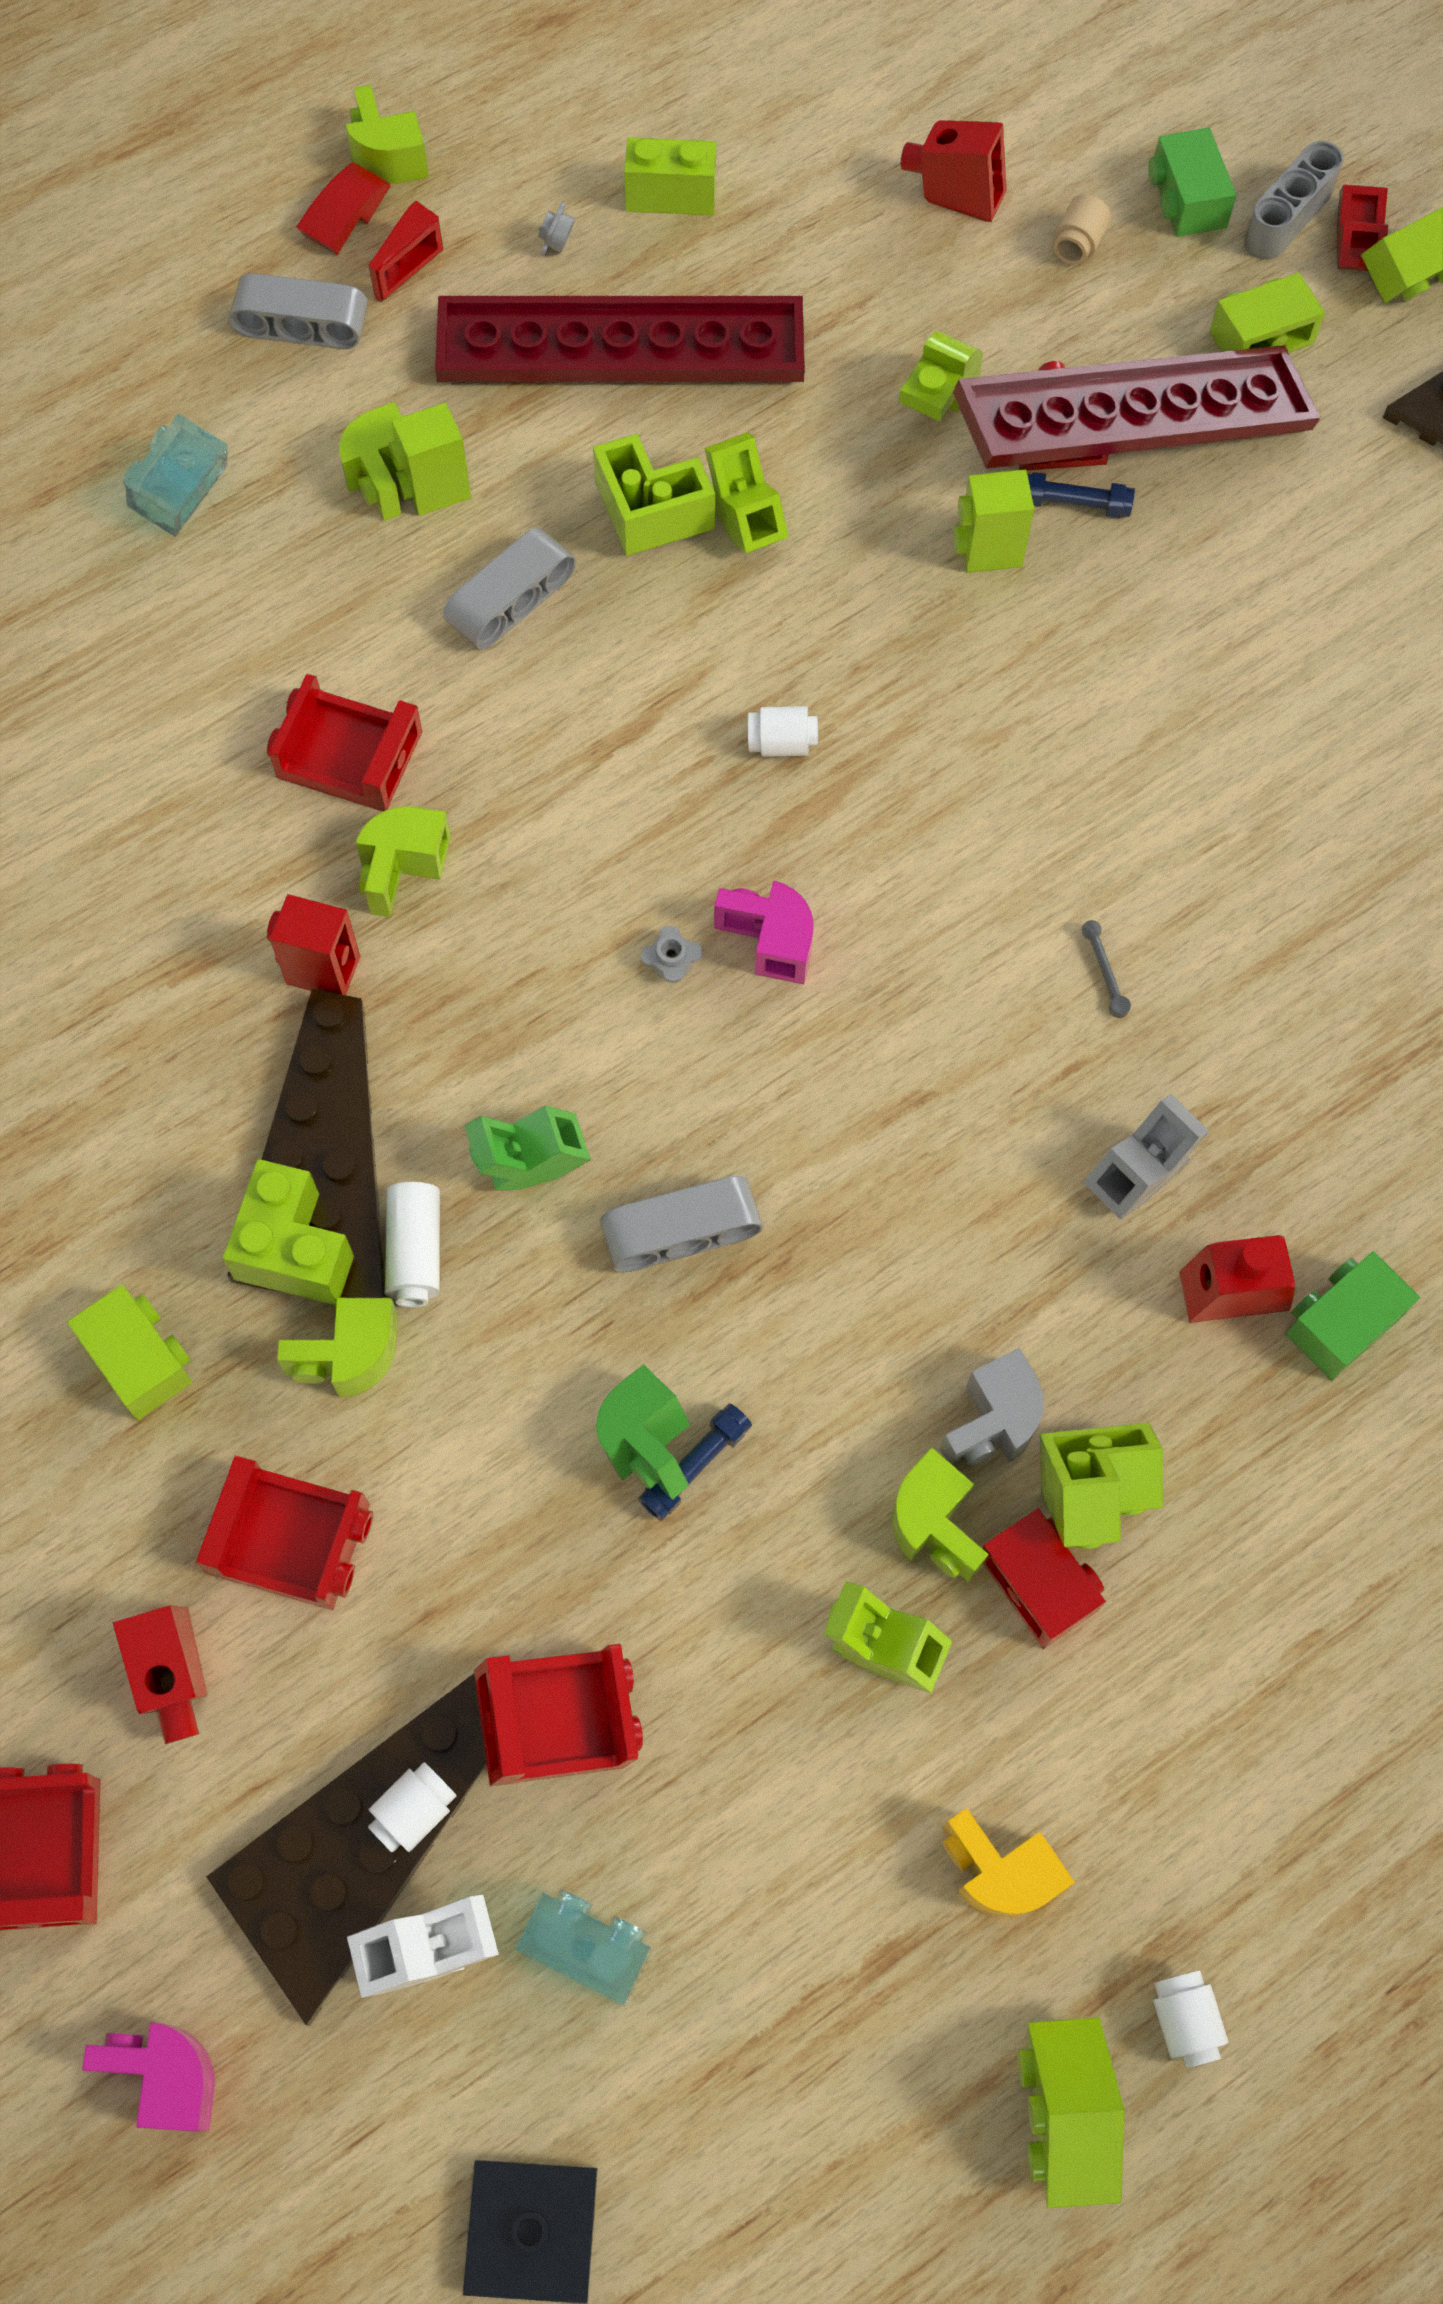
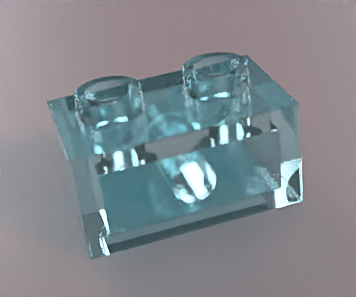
[123,413,228,537]
[515,1889,652,2007]

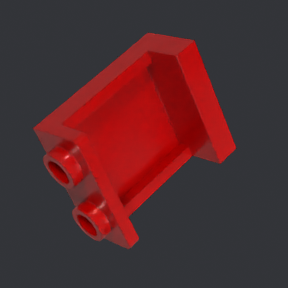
[267,674,423,812]
[196,1455,373,1610]
[474,1643,643,1787]
[0,1763,101,1931]

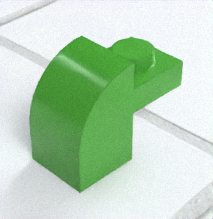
[465,1105,591,1191]
[596,1364,690,1500]

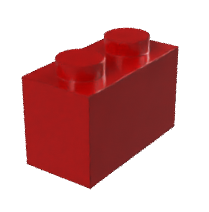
[267,894,361,995]
[982,1508,1106,1650]

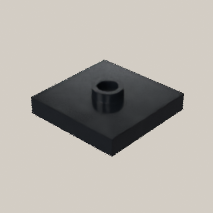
[463,2160,598,2304]

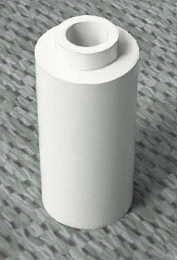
[385,1182,440,1308]

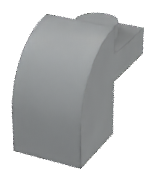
[1083,1094,1209,1219]
[940,1348,1044,1467]

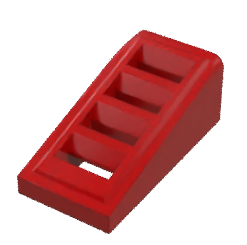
[368,201,443,302]

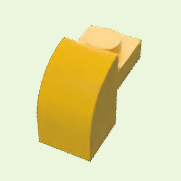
[942,1808,1075,1918]

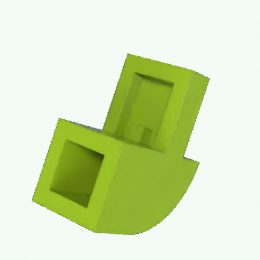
[345,84,429,184]
[899,331,983,421]
[339,401,402,521]
[704,432,789,554]
[356,806,451,917]
[277,1298,398,1397]
[892,1447,989,1582]
[823,1581,953,1693]

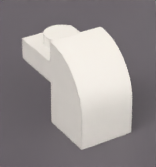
[347,1895,499,1998]

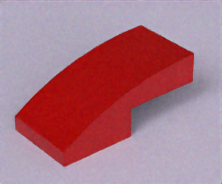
[296,162,390,255]
[1337,184,1389,271]

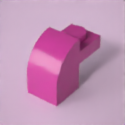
[714,880,814,985]
[82,2022,215,2132]

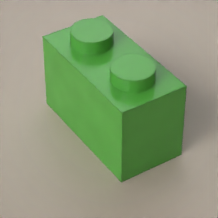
[1148,127,1237,237]
[1286,1251,1421,1381]

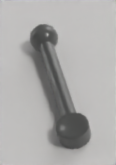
[1082,920,1131,1018]

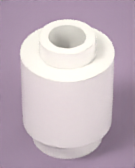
[748,706,818,757]
[368,1762,457,1853]
[1153,1970,1229,2068]

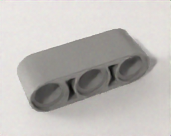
[1245,141,1343,260]
[229,273,368,349]
[443,527,576,650]
[600,1176,763,1273]

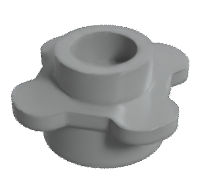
[538,202,575,255]
[641,926,702,983]

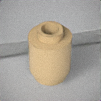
[1053,194,1112,265]

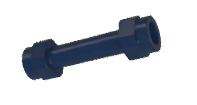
[1027,472,1135,518]
[638,1403,752,1521]

